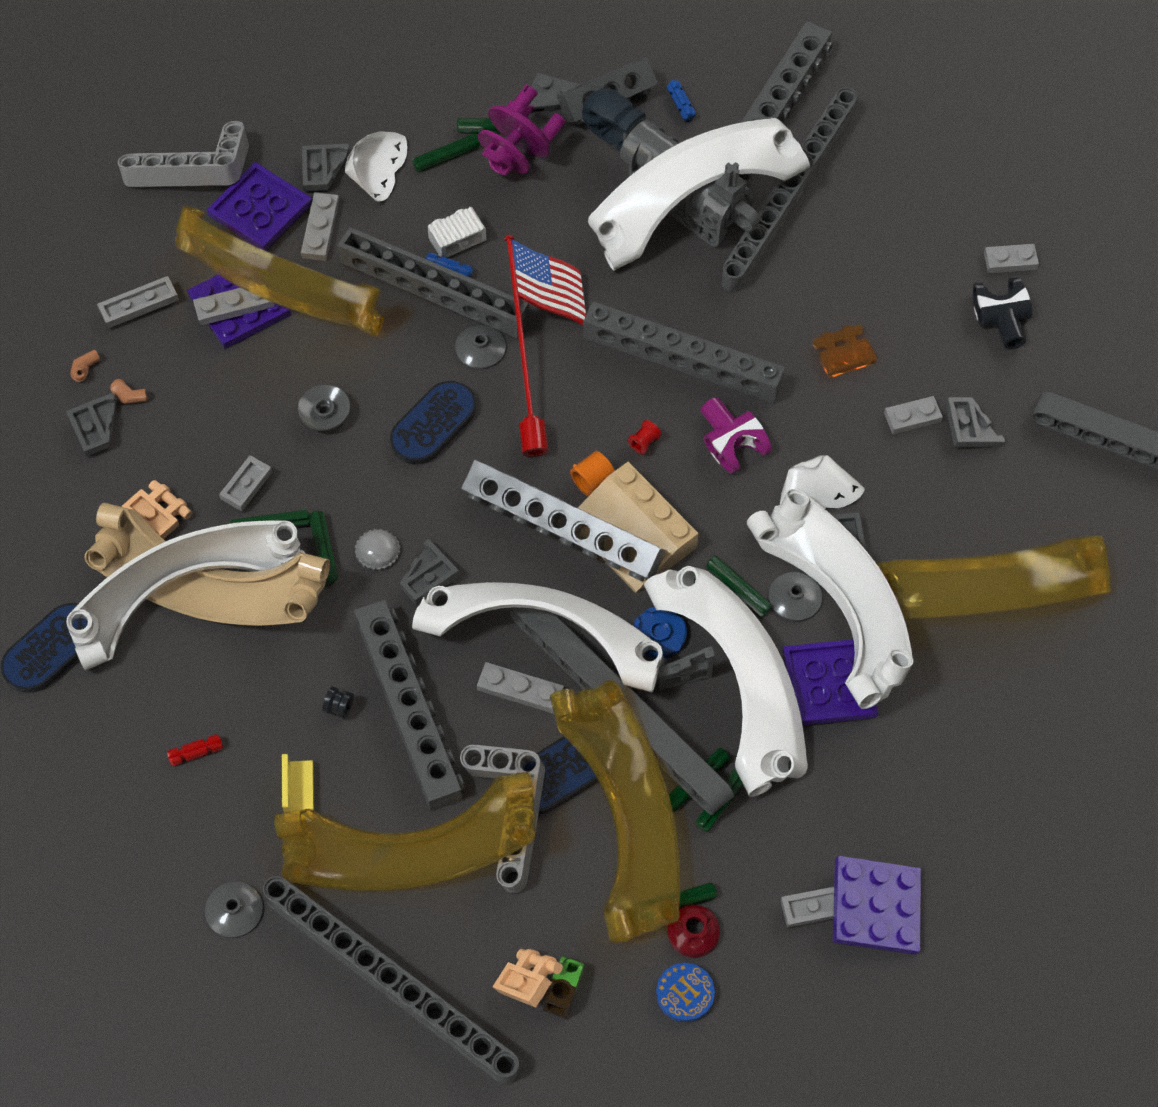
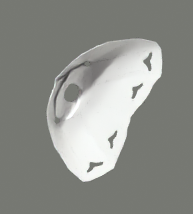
[345,132,407,202]
[780,455,865,509]

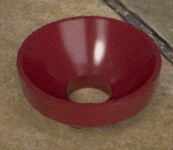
[667,905,720,958]

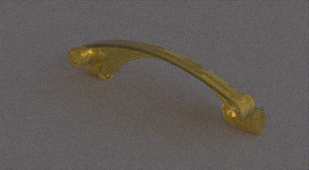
[175,206,384,337]
[875,535,1112,619]
[550,680,680,943]
[274,771,535,891]

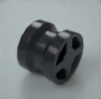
[322,686,354,719]

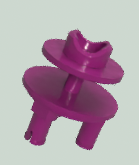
[478,84,566,175]

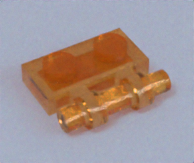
[812,324,877,378]

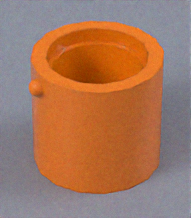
[570,451,615,497]

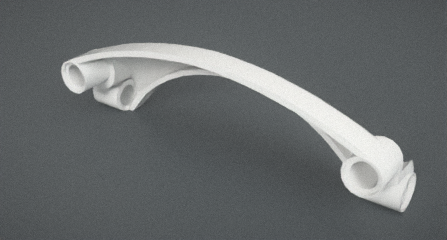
[588,118,810,271]
[747,489,913,709]
[66,521,305,671]
[644,566,808,797]
[412,582,664,692]

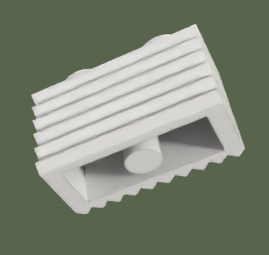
[428,207,486,258]

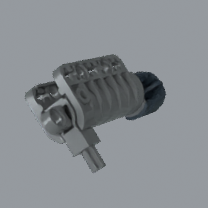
[582,89,760,247]

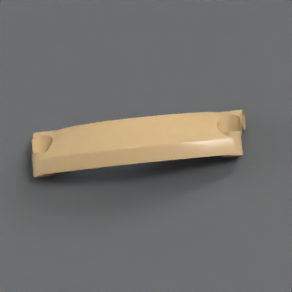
[85,503,330,626]

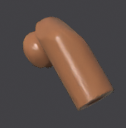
[70,349,101,382]
[110,379,147,404]

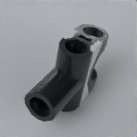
[972,277,1032,350]

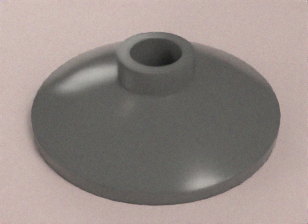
[455,325,506,369]
[298,385,350,431]
[768,572,822,622]
[205,881,263,938]

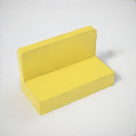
[282,754,314,819]

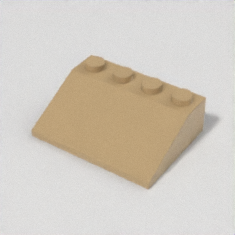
[578,462,698,594]

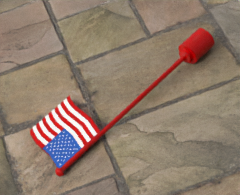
[504,235,586,457]

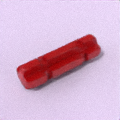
[167,734,223,766]

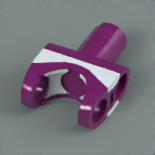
[700,397,772,474]

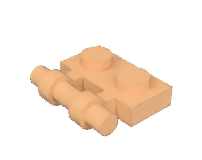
[122,480,193,539]
[492,949,563,1008]

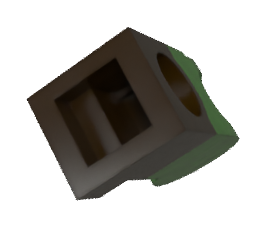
[543,956,585,1019]

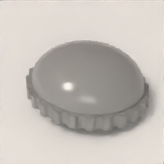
[355,529,400,571]

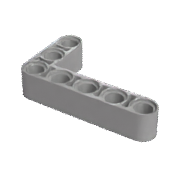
[118,121,249,187]
[460,745,545,893]

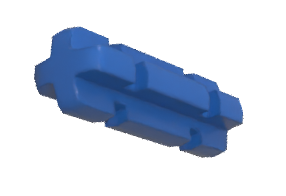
[667,80,696,122]
[426,252,473,278]

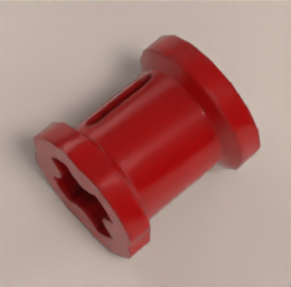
[627,420,661,455]

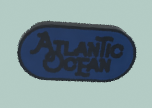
[390,381,476,464]
[1,603,88,693]
[508,730,611,815]

